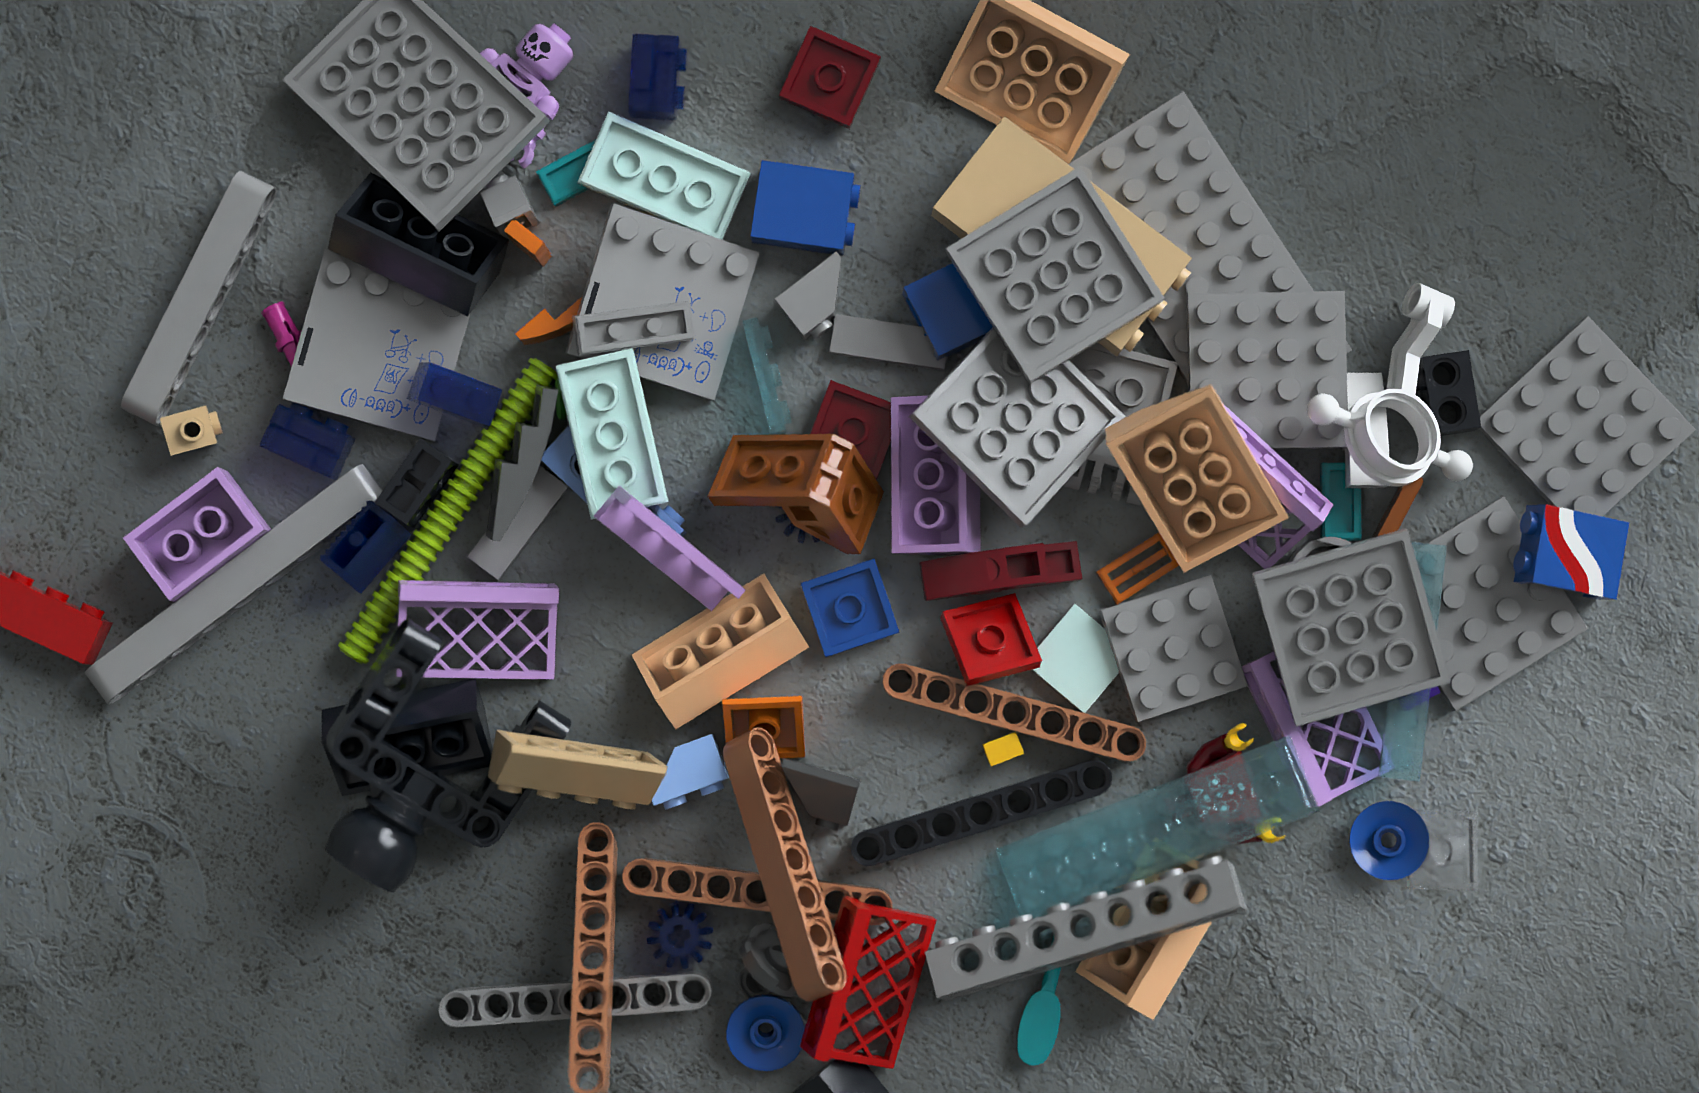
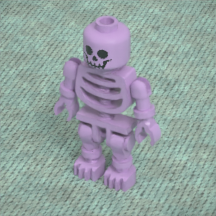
[480,23,573,168]

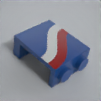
[1513,504,1629,600]

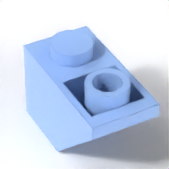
[652,734,730,810]

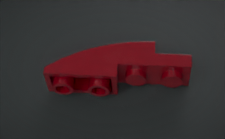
[919,541,1082,601]

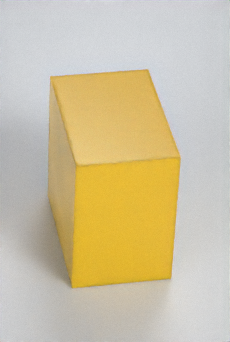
[982,732,1024,766]

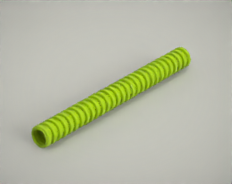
[338,358,557,664]

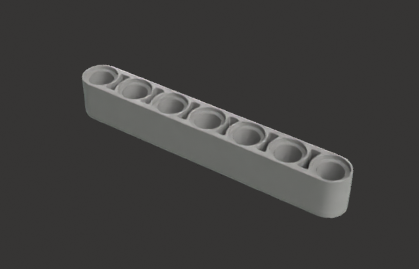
[121,171,277,426]
[438,971,713,1027]

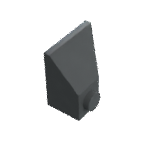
[781,758,860,831]

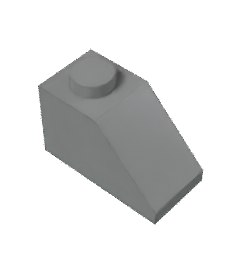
[480,175,540,239]
[775,251,842,341]

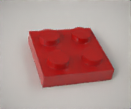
[940,593,1042,686]

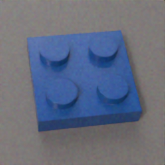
[801,558,900,657]

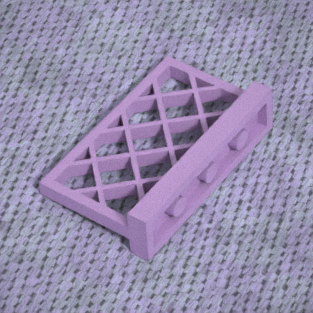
[1223,404,1333,569]
[396,580,559,679]
[1242,651,1395,809]

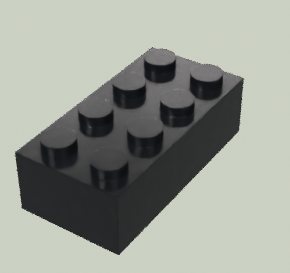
[328,172,509,317]

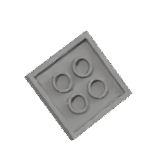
[1099,575,1248,723]

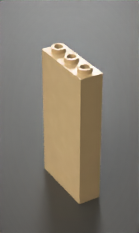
[931,116,1192,357]

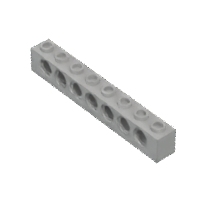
[925,857,1247,1001]

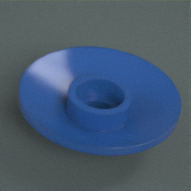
[1349,801,1429,880]
[726,995,805,1071]

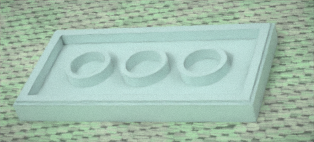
[578,111,751,240]
[556,348,668,520]

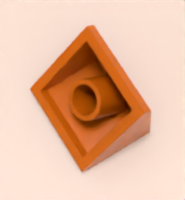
[722,696,805,758]

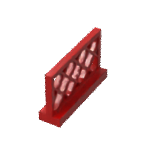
[800,896,937,1069]

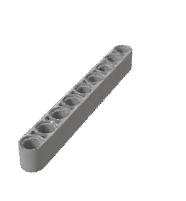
[85,464,383,705]

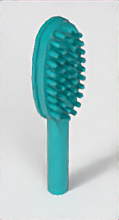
[1017,934,1062,1066]

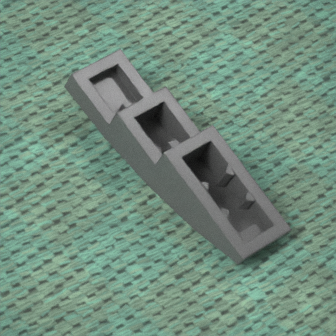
[486,385,558,542]

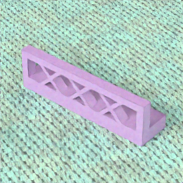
[594,485,746,611]

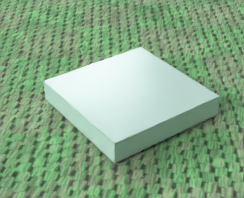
[1032,604,1119,713]

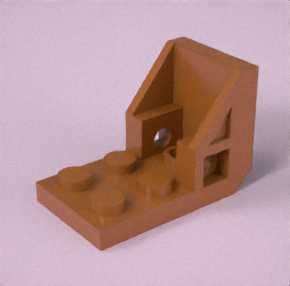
[707,434,884,554]

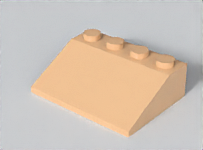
[934,0,1130,164]
[1105,385,1289,573]

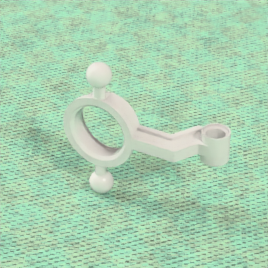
[1307,283,1473,487]

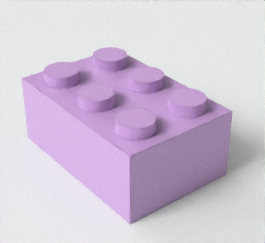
[123,467,271,602]

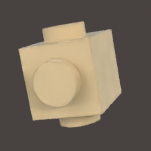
[160,405,223,456]

